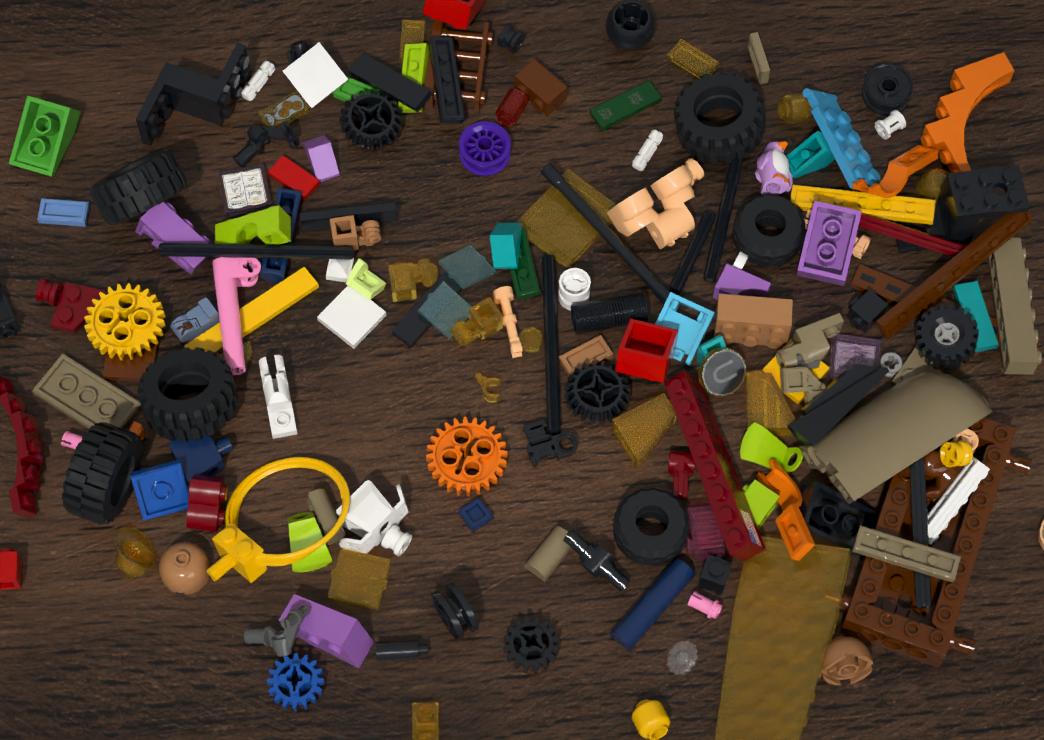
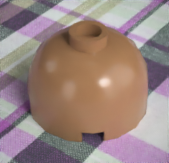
[159,542,211,594]
[819,636,873,685]

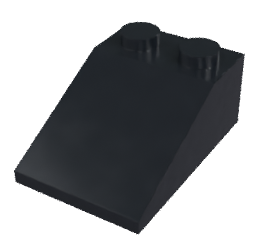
[799,481,878,559]

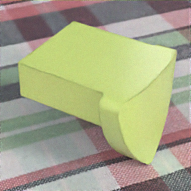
[346,259,386,300]

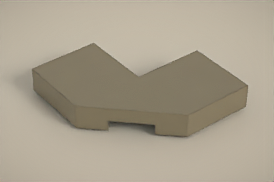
[780,367,827,405]

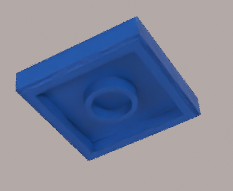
[130,459,189,521]

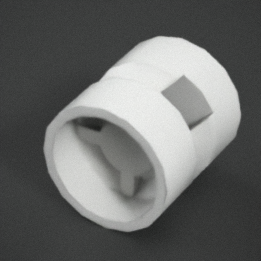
[558,268,591,311]

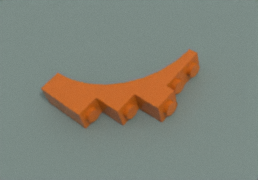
[921,52,1015,173]

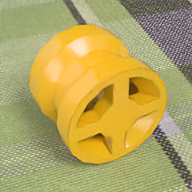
[940,441,973,468]

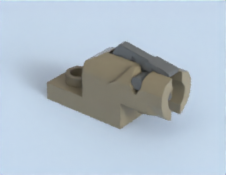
[775,313,844,370]

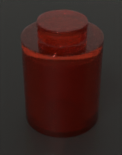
[495,88,529,126]

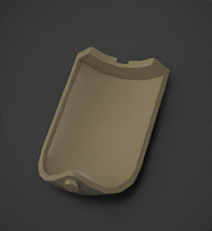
[798,372,993,504]

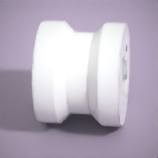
[381,525,412,557]

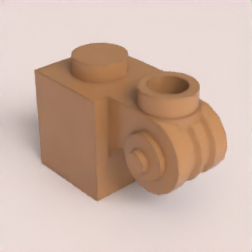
[330,215,381,250]

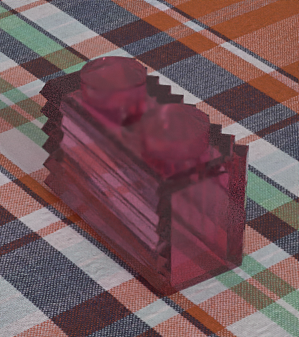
[686,505,725,562]

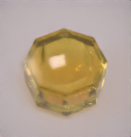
[519,327,543,353]

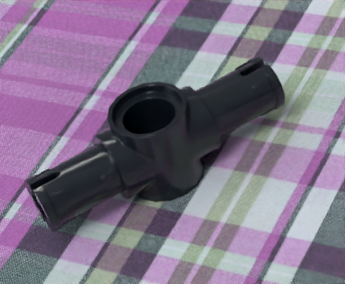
[563,529,630,591]

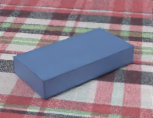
[37,198,90,227]

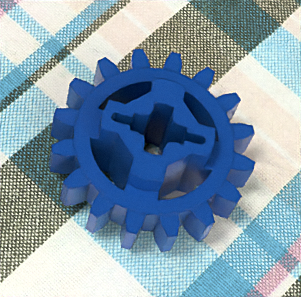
[267,653,325,712]

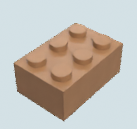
[713,294,793,349]

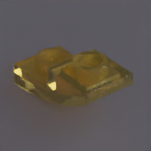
[412,702,439,740]

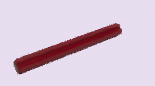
[859,213,967,257]

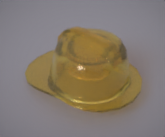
[115,527,157,581]

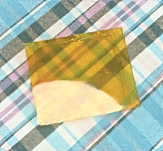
[516,169,616,269]

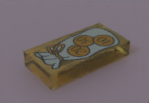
[258,90,310,128]

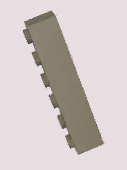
[988,238,1042,375]

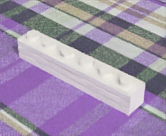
[927,457,990,545]

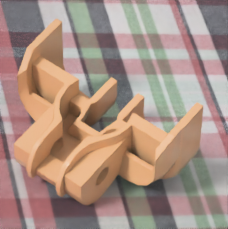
[606,165,695,249]

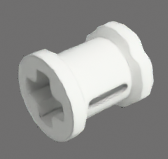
[875,110,906,140]

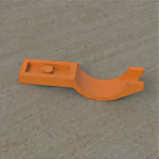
[853,145,938,198]
[756,459,815,561]

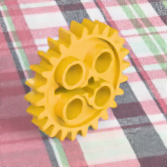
[84,283,166,360]

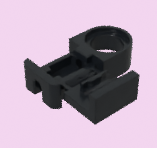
[522,420,578,467]

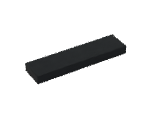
[428,37,465,124]
[348,53,432,112]
[300,202,397,232]
[392,262,472,348]

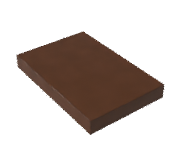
[102,318,159,382]

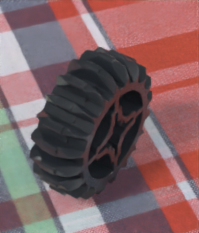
[339,88,403,152]
[564,360,631,426]

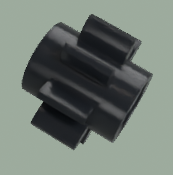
[286,40,314,63]

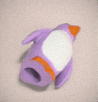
[755,141,793,195]

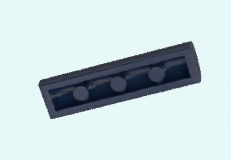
[260,188,302,282]
[610,558,695,652]

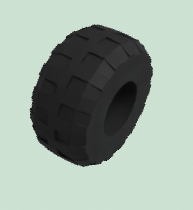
[732,194,806,267]
[613,488,690,566]

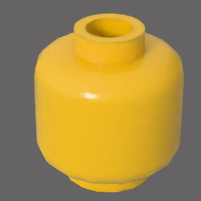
[631,699,671,740]

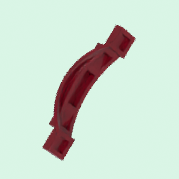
[0,376,44,518]

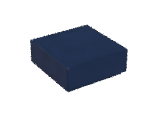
[458,497,493,533]

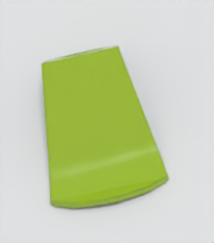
[740,422,803,472]
[287,512,333,572]

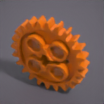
[426,417,508,496]

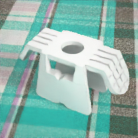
[336,480,409,555]

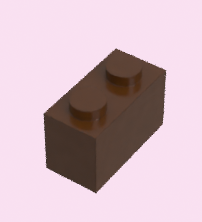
[514,59,568,116]

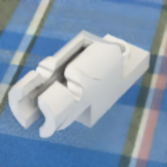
[259,355,297,439]

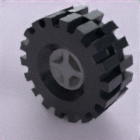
[915,304,979,370]

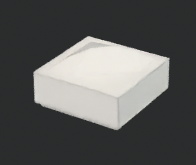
[326,258,354,282]

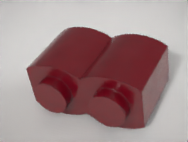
[186,474,228,532]

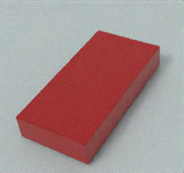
[268,155,320,200]

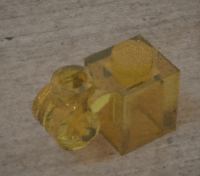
[388,258,438,302]
[450,297,503,346]

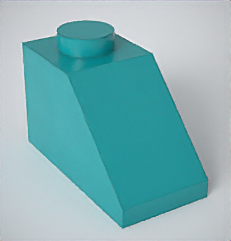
[786,131,835,178]

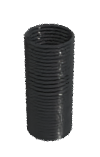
[571,292,648,335]

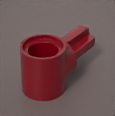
[668,451,695,499]

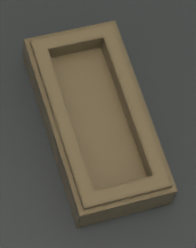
[747,32,770,84]

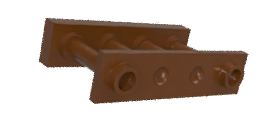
[424,20,493,114]

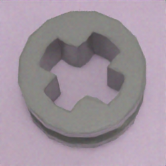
[879,352,902,377]

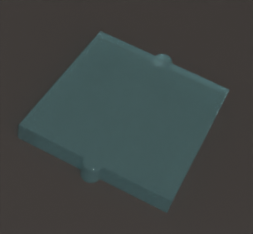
[438,245,496,289]
[417,281,475,339]

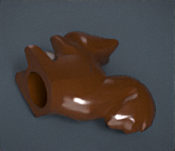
[924,450,965,504]

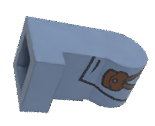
[170,297,220,343]

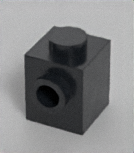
[847,289,888,333]
[698,554,732,595]

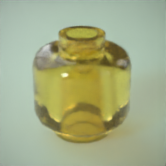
[777,93,812,124]

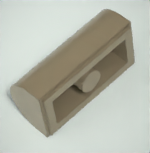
[307,489,346,546]
[525,526,572,582]

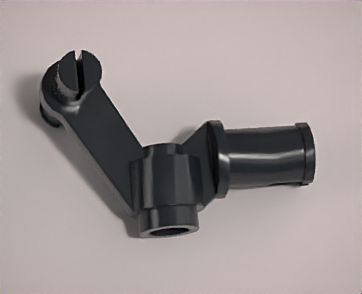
[232,121,299,168]

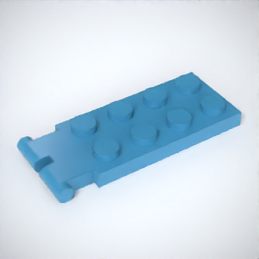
[803,88,881,189]

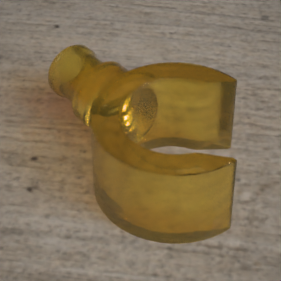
[474,372,501,403]

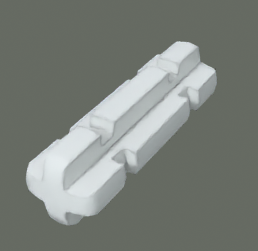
[241,61,275,101]
[632,130,663,171]

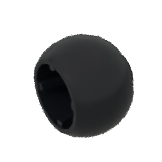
[605,0,656,51]

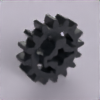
[503,616,559,673]

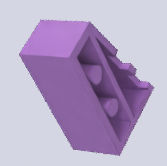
[135,202,212,274]
[279,594,374,668]

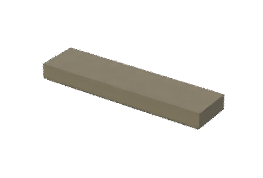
[852,525,961,583]

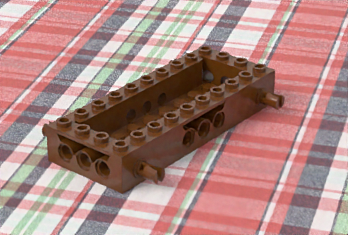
[822,418,1032,668]

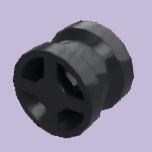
[497,25,525,54]

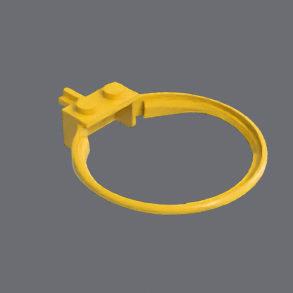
[206,457,350,583]

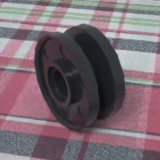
[862,64,914,116]
[431,582,479,641]

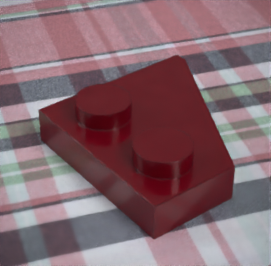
[50,282,109,334]

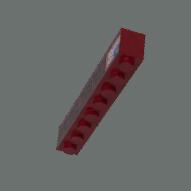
[664,371,766,561]

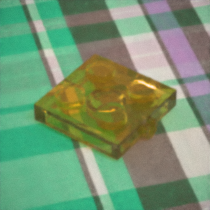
[328,549,391,610]

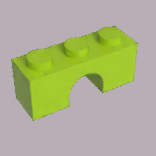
[215,205,291,258]

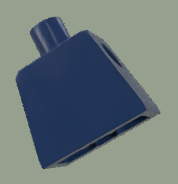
[168,436,233,486]

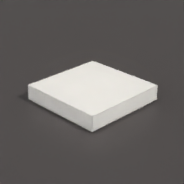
[283,42,349,108]
[317,286,386,349]

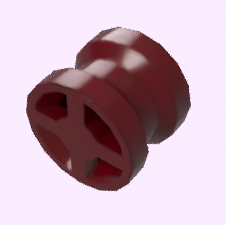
[35,278,63,306]

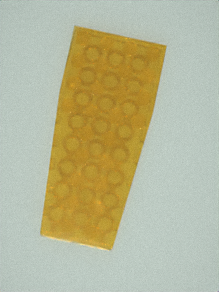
[715,537,851,740]

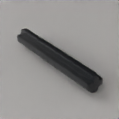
[669,211,716,294]

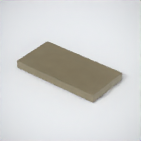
[32,353,142,429]

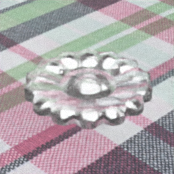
[666,640,698,675]

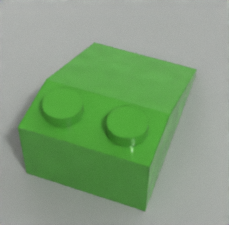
[9,96,81,177]

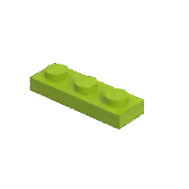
[398,43,429,113]

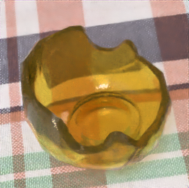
[916,168,948,202]

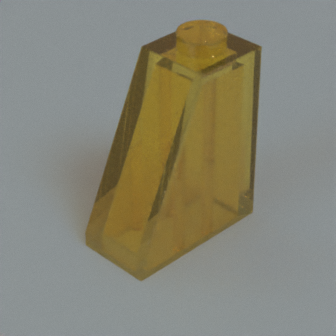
[744,370,796,438]
[611,393,676,469]

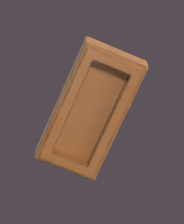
[558,335,613,376]

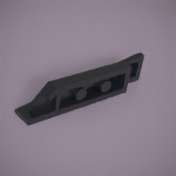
[787,364,889,446]

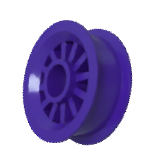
[459,121,511,176]

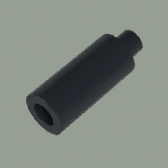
[376,640,428,661]

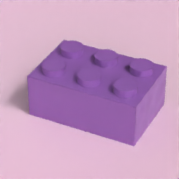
[797,201,862,286]

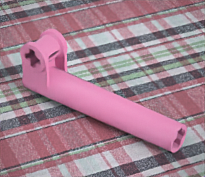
[212,257,261,375]

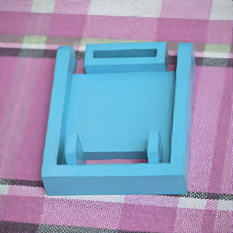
[655,292,715,366]

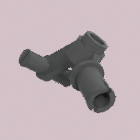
[244,605,310,657]

